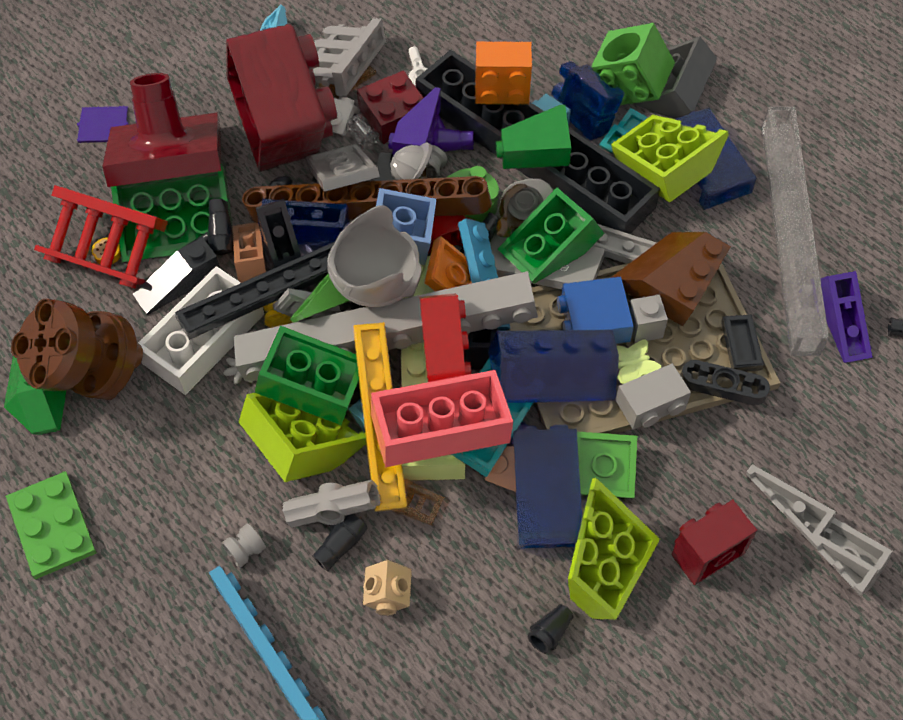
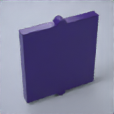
[77,106,129,143]

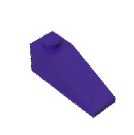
[388,87,441,156]
[815,271,873,363]

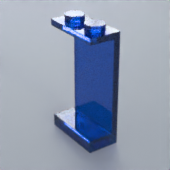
[675,108,757,210]
[512,425,582,549]

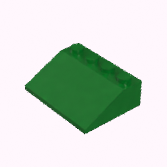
[111,164,234,262]

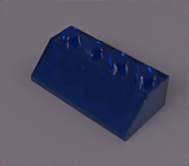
[488,330,619,403]

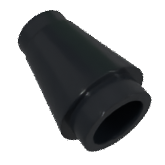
[527,604,574,653]

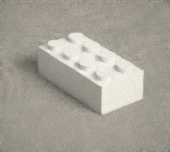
[138,266,264,395]

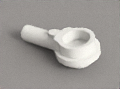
[409,47,428,87]

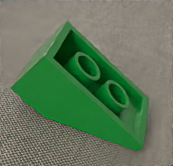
[497,188,605,284]

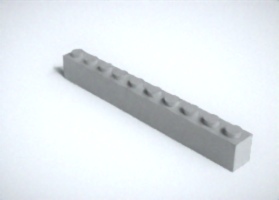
[234,271,538,381]

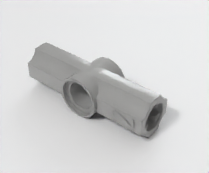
[282,480,380,528]

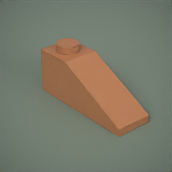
[232,222,267,283]

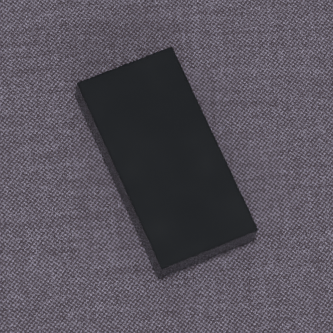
[721,314,764,372]

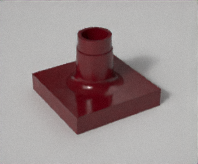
[102,73,221,187]

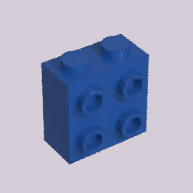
[557,277,634,349]

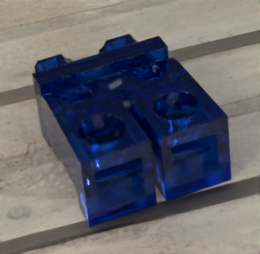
[551,61,625,140]

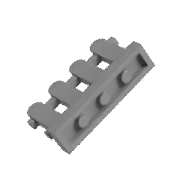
[313,18,386,96]

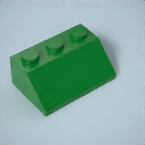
[255,325,359,426]

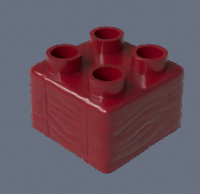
[226,24,337,172]

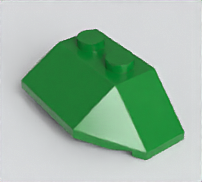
[4,356,67,435]

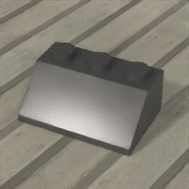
[634,36,717,118]

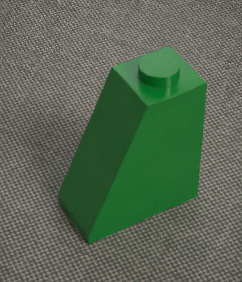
[496,105,571,169]

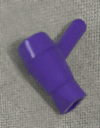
[431,116,474,152]

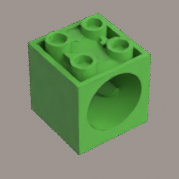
[591,23,675,105]

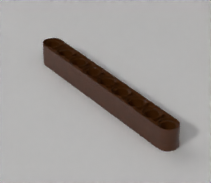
[242,176,492,223]

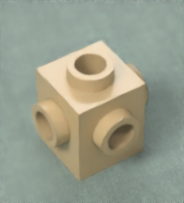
[363,560,412,615]

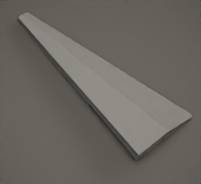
[746,464,893,596]

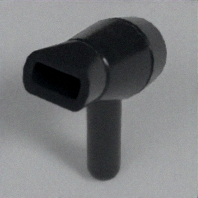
[184,199,234,255]
[312,513,367,572]

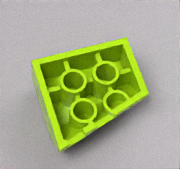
[611,115,729,202]
[239,393,366,482]
[568,478,660,620]

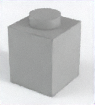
[629,295,668,343]

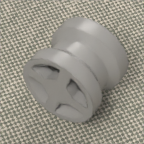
[426,145,448,178]

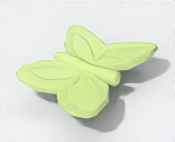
[603,339,662,384]

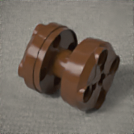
[11,298,143,400]

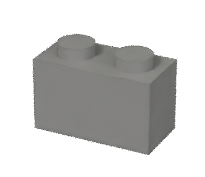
[615,363,691,430]

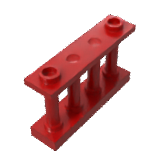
[34,185,168,289]

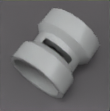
[221,523,266,568]

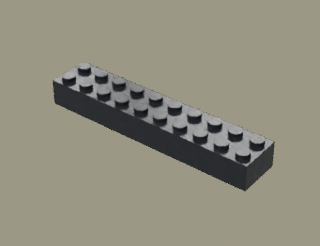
[415,49,660,234]

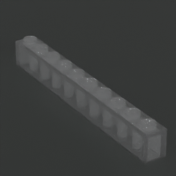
[762,106,829,356]

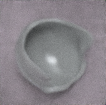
[327,205,422,307]

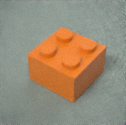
[475,42,532,105]

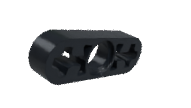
[680,360,770,405]

